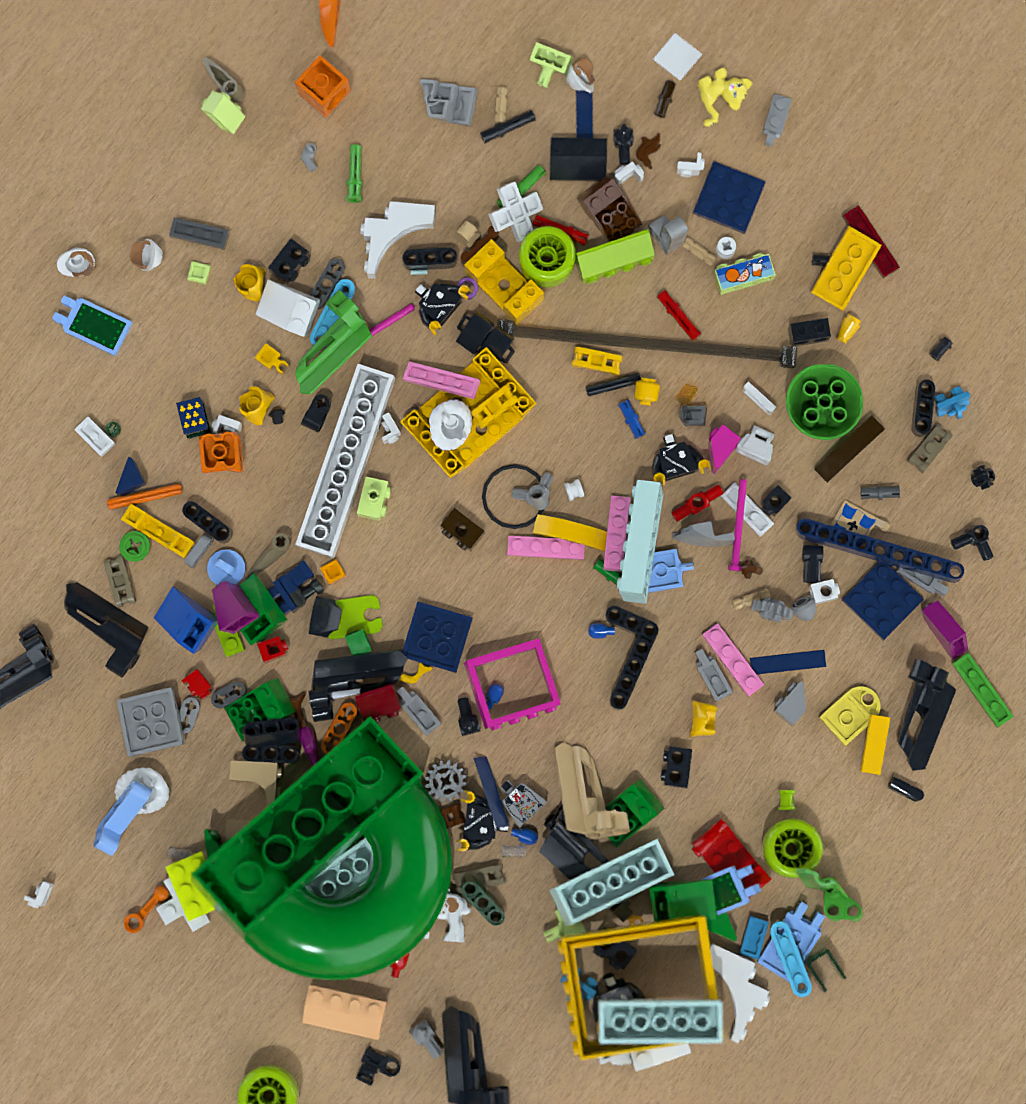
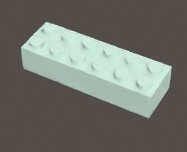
[617,480,664,604]
[549,839,674,926]
[598,999,722,1043]

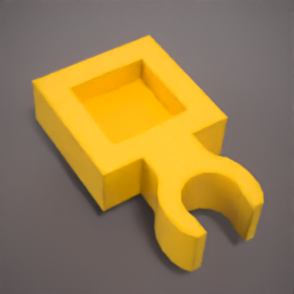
[254,343,289,375]

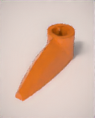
[319,0,340,48]

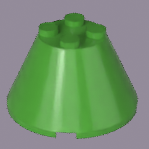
[786,364,863,440]

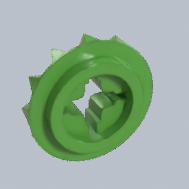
[119,531,150,562]

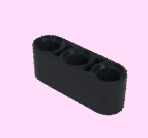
[402,247,457,271]
[911,380,935,437]
[182,501,232,544]
[243,718,300,748]
[242,745,300,764]

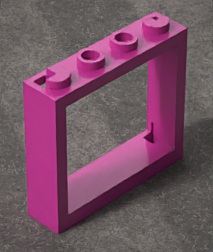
[464,638,561,731]

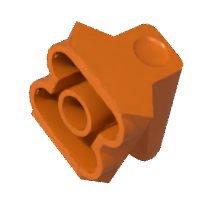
[199,432,243,473]

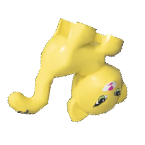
[698,67,752,127]

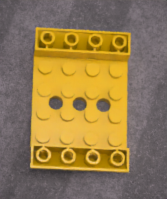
[400,347,537,479]

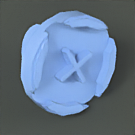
[207,550,246,586]

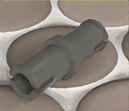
[860,485,900,500]

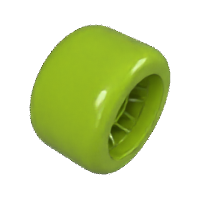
[519,226,576,288]
[762,819,823,878]
[237,1065,299,1104]

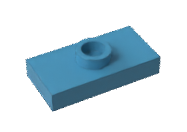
[739,916,769,960]

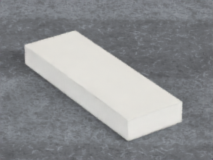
[720,482,774,537]

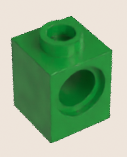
[345,628,372,655]

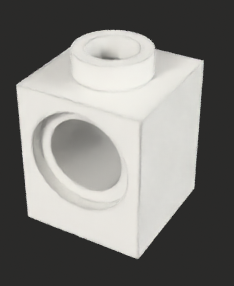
[809,579,840,605]

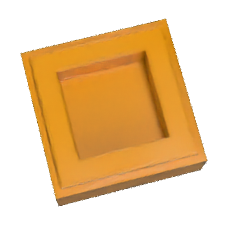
[320,559,346,585]

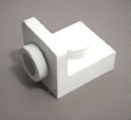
[382,412,401,444]
[211,415,243,434]
[24,881,54,908]

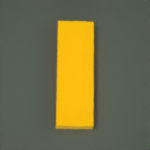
[860,714,890,775]

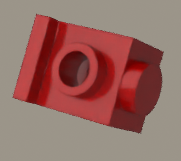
[257,636,289,664]
[181,669,213,700]

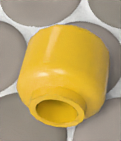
[634,378,660,406]

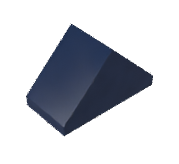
[115,457,146,496]

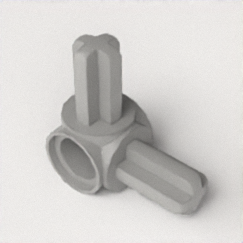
[512,472,553,510]
[409,1019,443,1059]

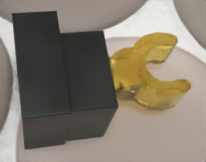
[609,898,643,925]

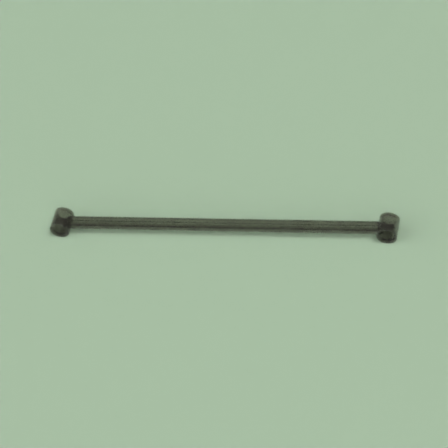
[497,319,798,368]

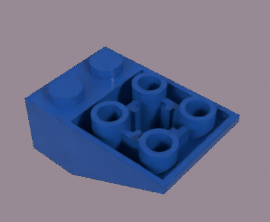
[154,586,218,654]

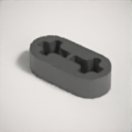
[211,682,247,709]

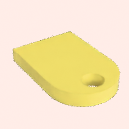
[819,686,881,746]

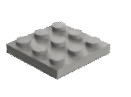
[116,687,185,757]

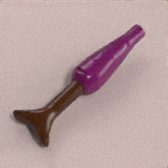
[289,693,319,767]

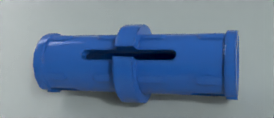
[618,400,646,439]

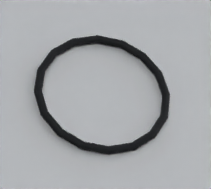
[482,464,545,529]

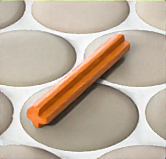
[107,484,182,510]

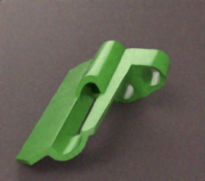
[295,290,372,394]
[795,869,863,923]

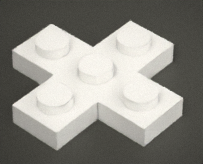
[488,181,543,242]
[156,878,210,932]

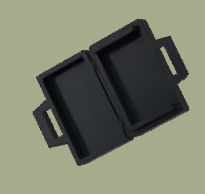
[456,311,515,363]

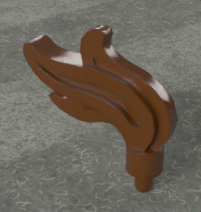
[636,133,661,170]

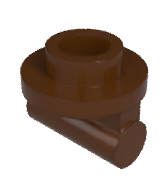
[741,560,763,579]

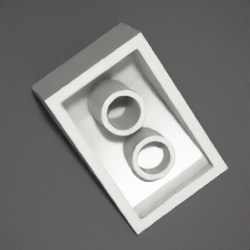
[256,279,321,337]
[630,1044,691,1071]

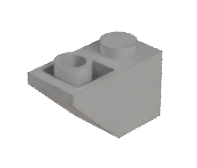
[774,681,806,726]

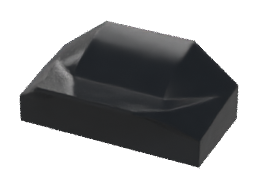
[309,596,342,638]

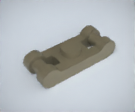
[908,424,953,473]
[104,556,136,608]
[452,864,506,894]

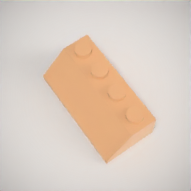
[302,984,388,1040]

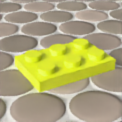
[165,851,216,922]

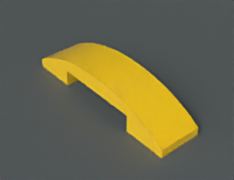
[121,504,195,559]
[533,514,607,552]

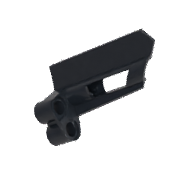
[64,582,148,678]
[0,624,54,708]
[309,649,408,722]
[897,659,956,771]
[539,804,613,908]
[442,1006,510,1104]

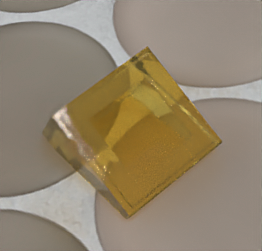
[675,384,698,406]

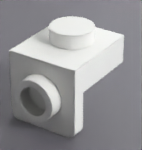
[676,152,704,177]
[614,162,644,186]

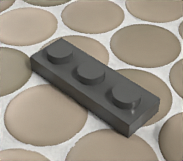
[169,218,229,250]

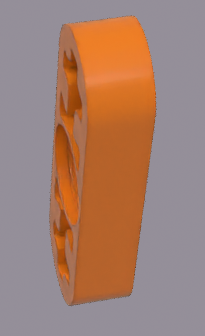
[321,703,358,754]

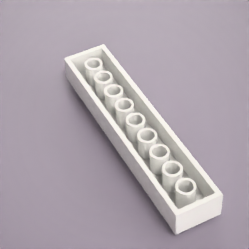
[295,364,395,559]

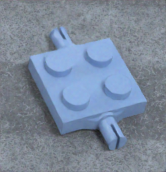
[648,549,694,593]

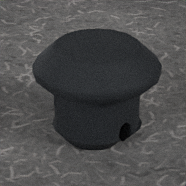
[268,409,285,425]

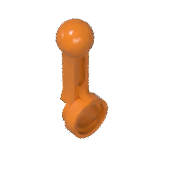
[123,885,169,933]

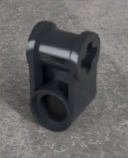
[301,394,331,433]

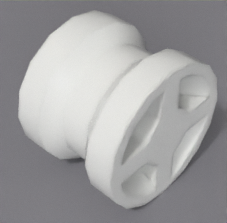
[716,237,736,259]
[564,479,584,501]

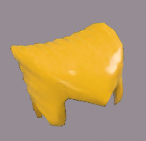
[233,264,266,302]
[239,386,275,426]
[689,700,717,737]

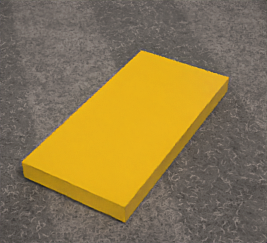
[810,226,882,311]

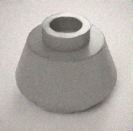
[791,596,816,621]

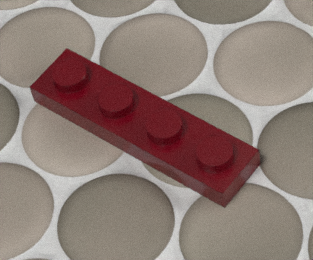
[842,205,900,279]

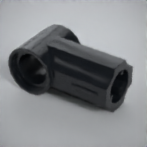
[802,545,824,584]

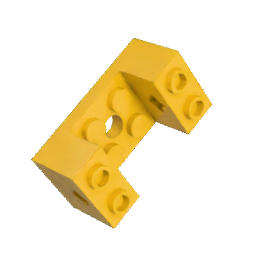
[464,239,544,325]

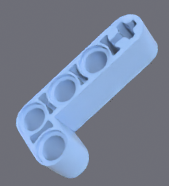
[93,780,152,856]

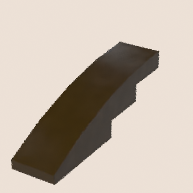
[814,415,885,483]

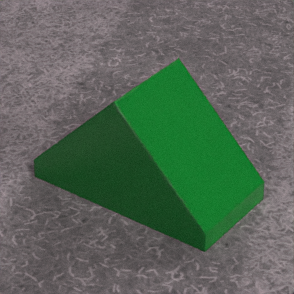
[706,912,737,942]

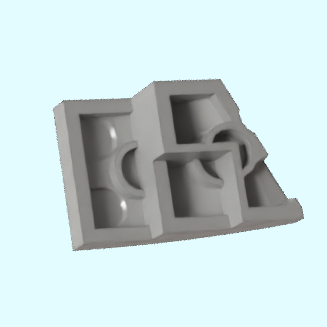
[420,79,478,126]
[672,521,735,547]

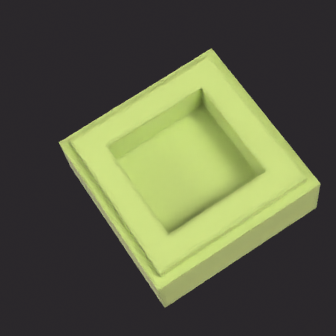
[187,261,211,285]

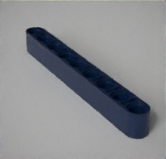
[796,519,965,583]

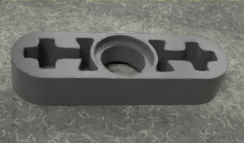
[310,259,345,310]

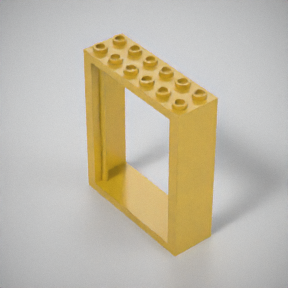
[557,915,724,1060]

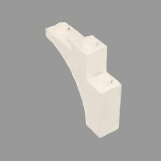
[360,201,435,279]
[710,943,770,1043]

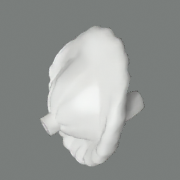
[429,400,473,450]
[114,768,170,814]

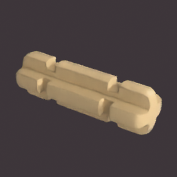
[494,87,508,124]
[682,237,717,266]
[732,589,770,610]

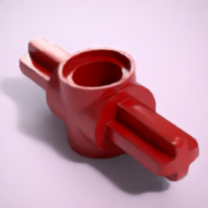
[671,485,724,522]

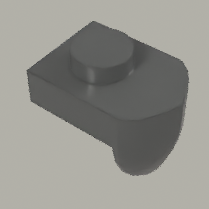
[679,405,707,426]

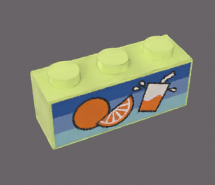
[713,253,776,295]

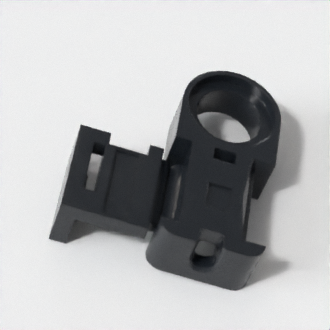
[356,1046,401,1086]

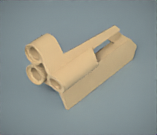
[554,742,630,839]

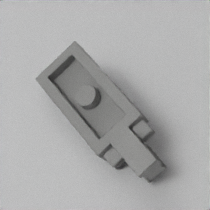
[763,94,792,147]
[897,559,949,597]
[695,649,733,702]
[397,686,441,736]

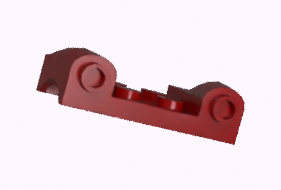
[691,819,772,898]

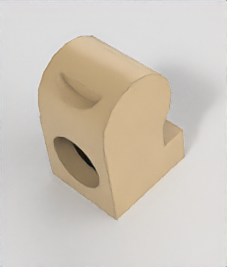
[455,220,480,249]

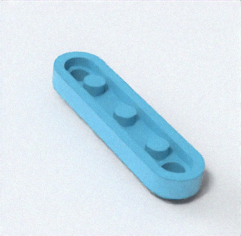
[310,279,355,348]
[770,921,812,997]

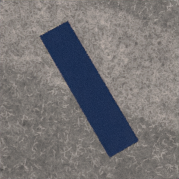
[576,74,593,138]
[750,650,826,675]
[473,756,509,828]

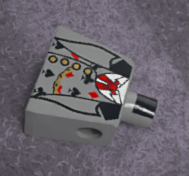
[500,780,547,828]

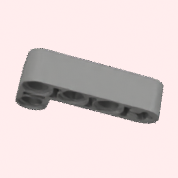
[648,215,688,255]

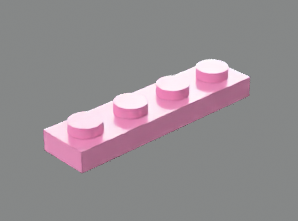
[403,361,480,399]
[603,495,630,572]
[507,536,585,560]
[702,623,764,697]

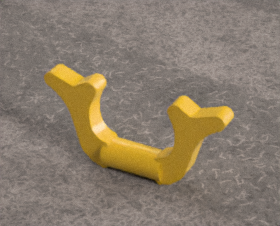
[399,663,432,684]

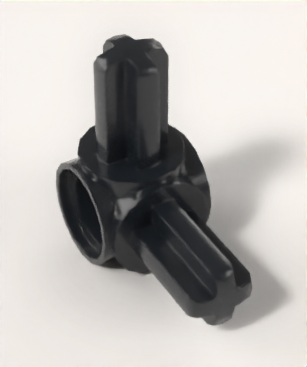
[613,124,633,165]
[951,525,993,561]
[457,697,481,736]

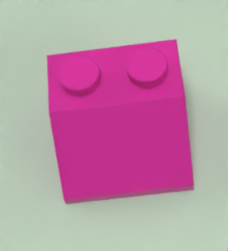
[708,425,741,475]

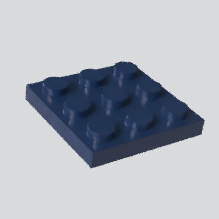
[693,161,766,234]
[842,562,924,641]
[402,601,473,673]

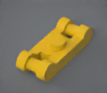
[571,347,623,376]
[471,384,519,429]

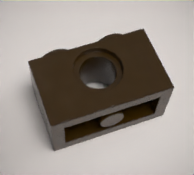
[440,508,485,551]

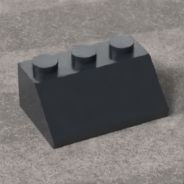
[550,138,607,181]

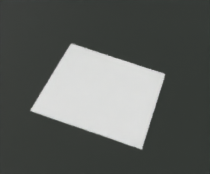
[653,33,702,81]

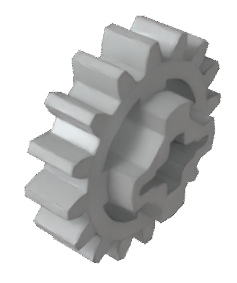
[751,598,794,623]
[425,760,467,803]

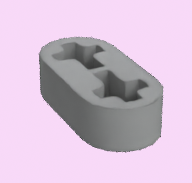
[184,533,214,568]
[179,698,201,734]

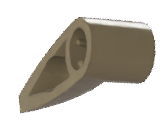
[202,57,245,102]
[247,533,291,576]

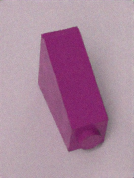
[212,581,259,634]
[922,600,968,660]

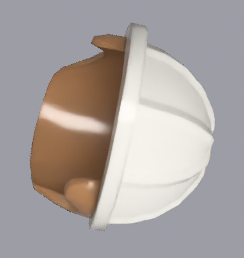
[566,58,595,93]
[130,239,163,271]
[57,247,95,277]

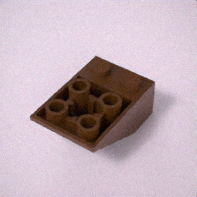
[577,176,643,242]

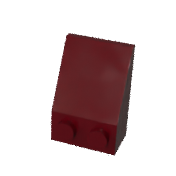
[354,684,402,723]

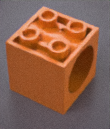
[295,55,351,118]

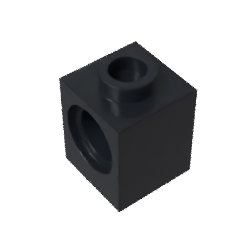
[760,485,792,517]

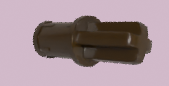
[654,80,676,118]

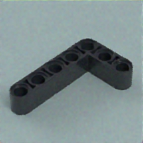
[605,606,659,711]

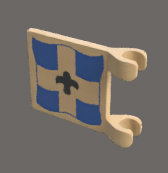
[826,500,890,549]

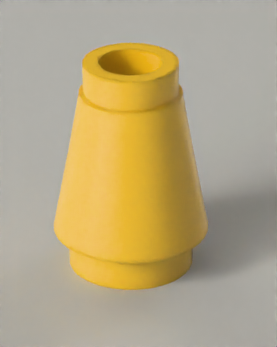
[836,314,861,344]

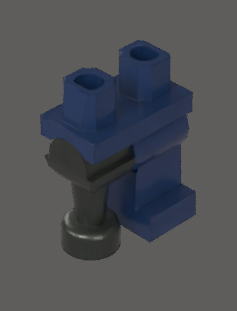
[267,560,324,615]

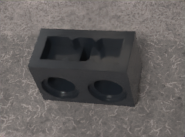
[268,238,310,285]
[788,318,831,347]
[660,746,693,789]
[591,927,637,970]

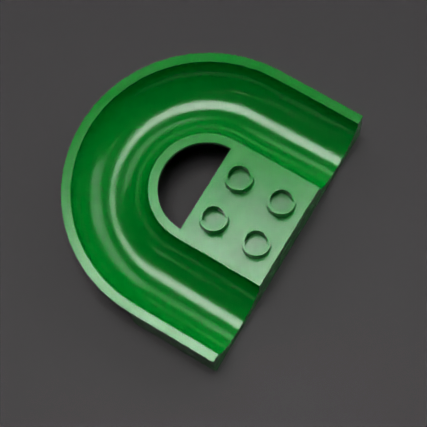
[191,716,452,980]

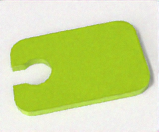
[328,595,382,640]

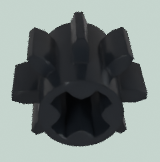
[971,465,995,490]

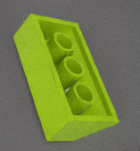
[575,229,655,284]

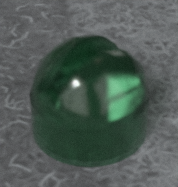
[105,421,121,437]

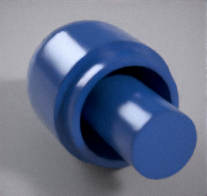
[588,623,615,639]
[485,684,504,710]
[511,828,538,845]

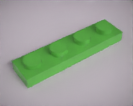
[952,653,1014,728]

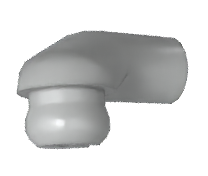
[301,143,318,172]

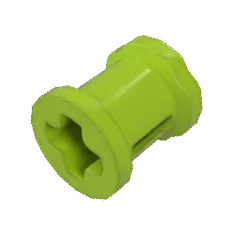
[778,790,796,810]

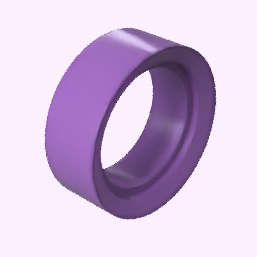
[458,278,478,300]

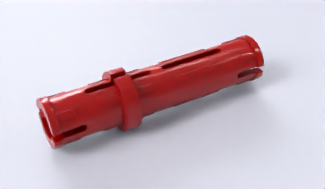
[532,214,589,245]
[656,290,701,341]

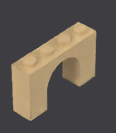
[225,761,282,839]

